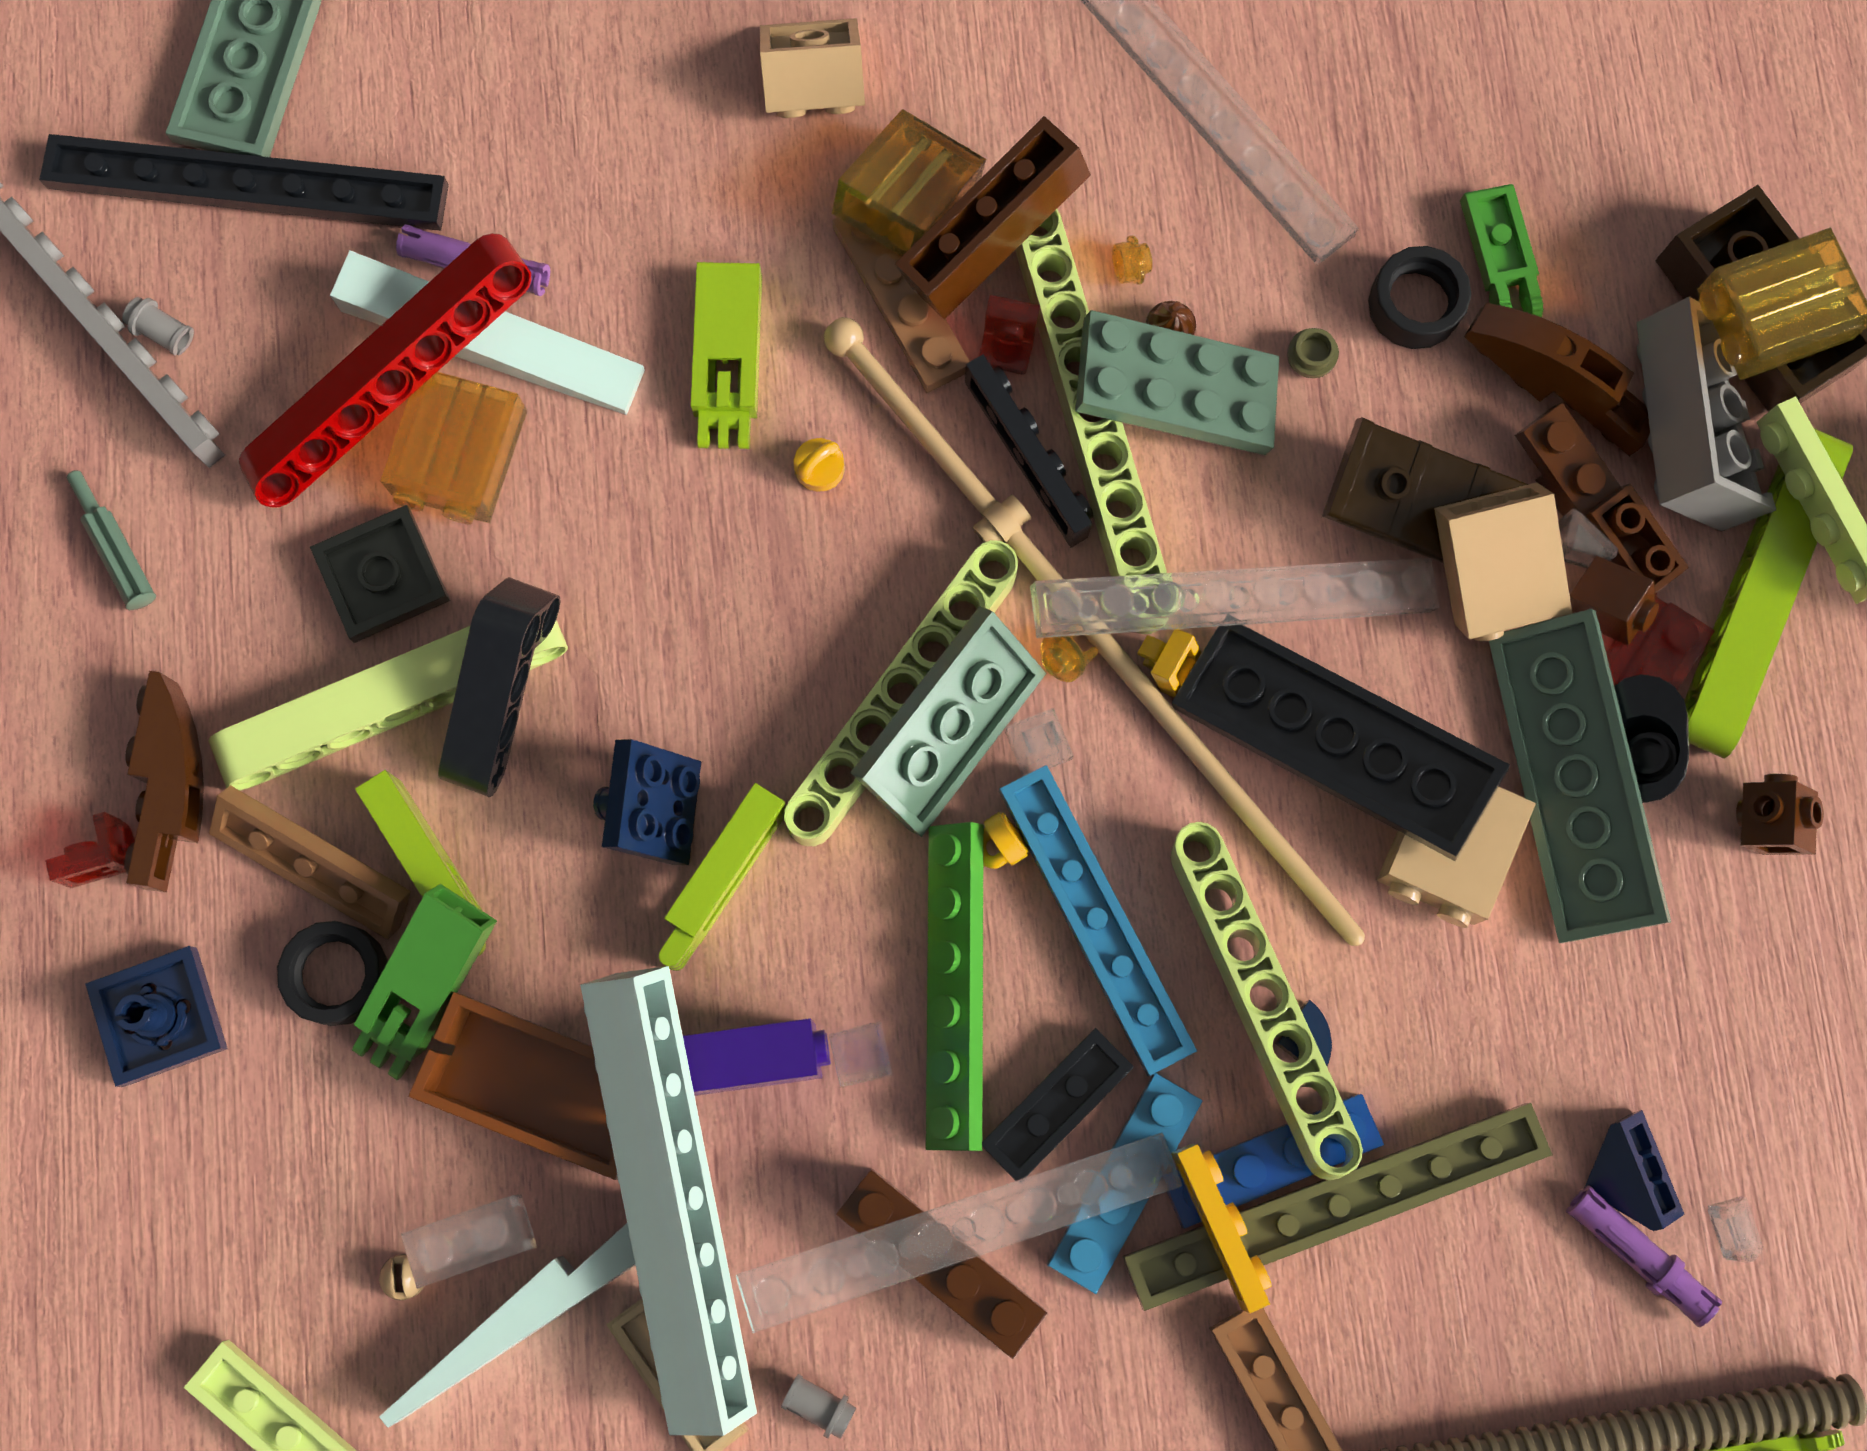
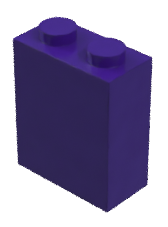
[683,1018,831,1096]

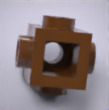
[1736,774,1824,855]

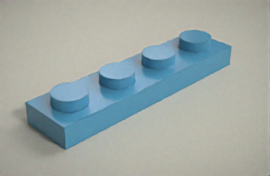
[1047,1073,1203,1294]

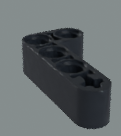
[438,577,561,797]

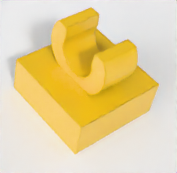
[1137,628,1202,698]

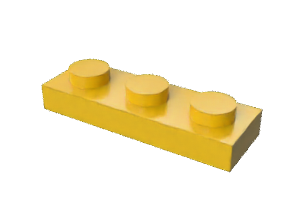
[1171,1144,1272,1314]

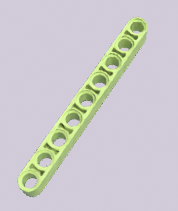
[1015,209,1174,634]

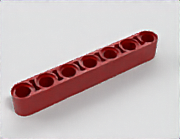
[239,233,531,508]

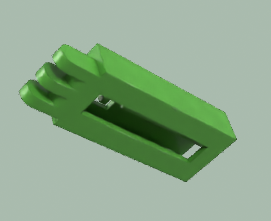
[352,884,497,1080]

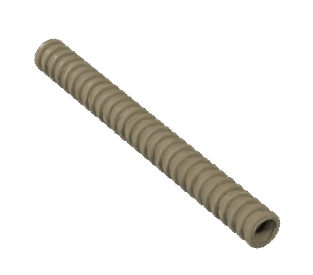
[1380,1374,1867,1451]

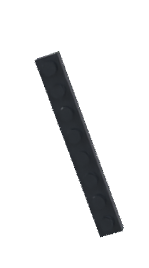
[39,134,449,231]

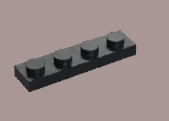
[965,354,1093,548]

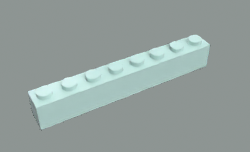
[580,966,757,1436]

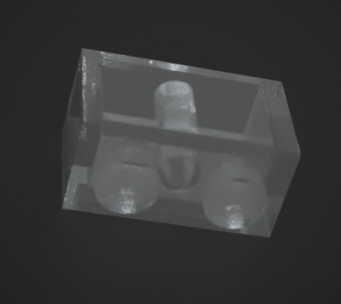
[401,1194,537,1289]

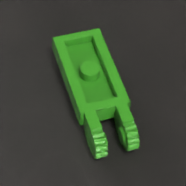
[1460,184,1544,317]

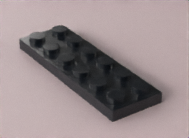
[1172,616,1510,861]

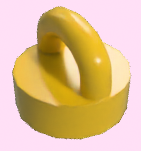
[793,438,845,492]
[983,812,1029,869]

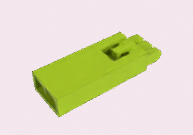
[691,262,762,449]
[355,770,486,956]
[659,783,786,971]

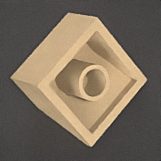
[760,18,865,118]

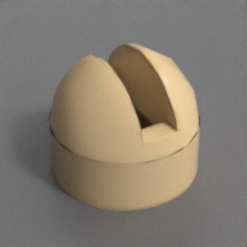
[379,1254,427,1300]

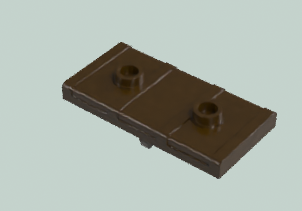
[1322,417,1528,563]

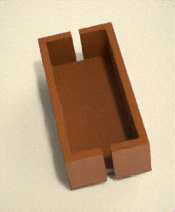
[408,992,618,1180]

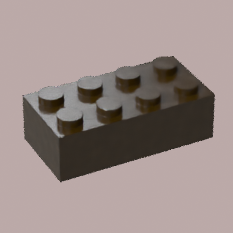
[1655,185,1867,412]

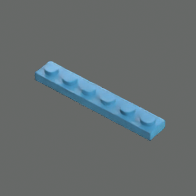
[999,765,1197,1077]

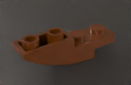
[1464,303,1650,457]
[1515,403,1689,594]
[124,671,204,893]

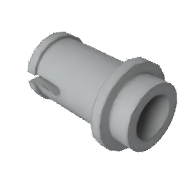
[122,297,194,356]
[781,1374,856,1439]

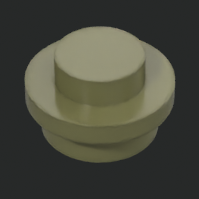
[1287,328,1339,378]

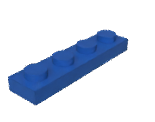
[1161,1094,1384,1229]

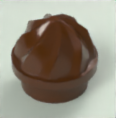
[1146,301,1196,335]

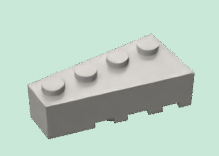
[1636,297,1776,532]

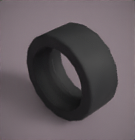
[1368,246,1472,349]
[277,921,388,1026]

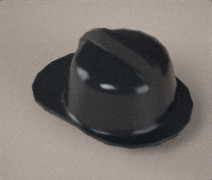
[1614,674,1689,803]

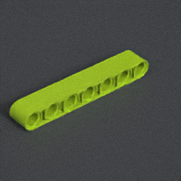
[1684,428,1853,758]

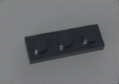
[982,1028,1134,1184]

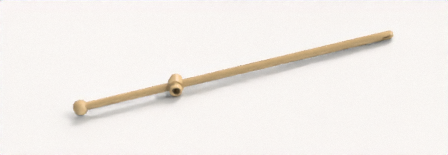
[824,317,1365,946]

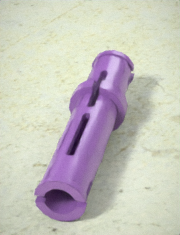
[396,224,550,296]
[1566,1186,1722,1327]

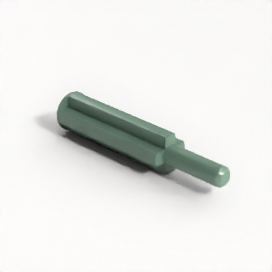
[66,470,156,610]

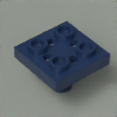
[593,739,702,865]
[85,946,228,1087]

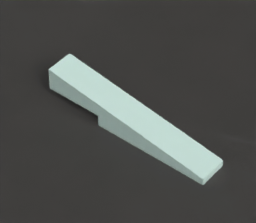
[330,250,645,415]
[379,1223,636,1428]

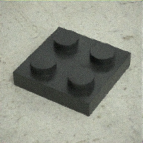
[310,505,450,643]

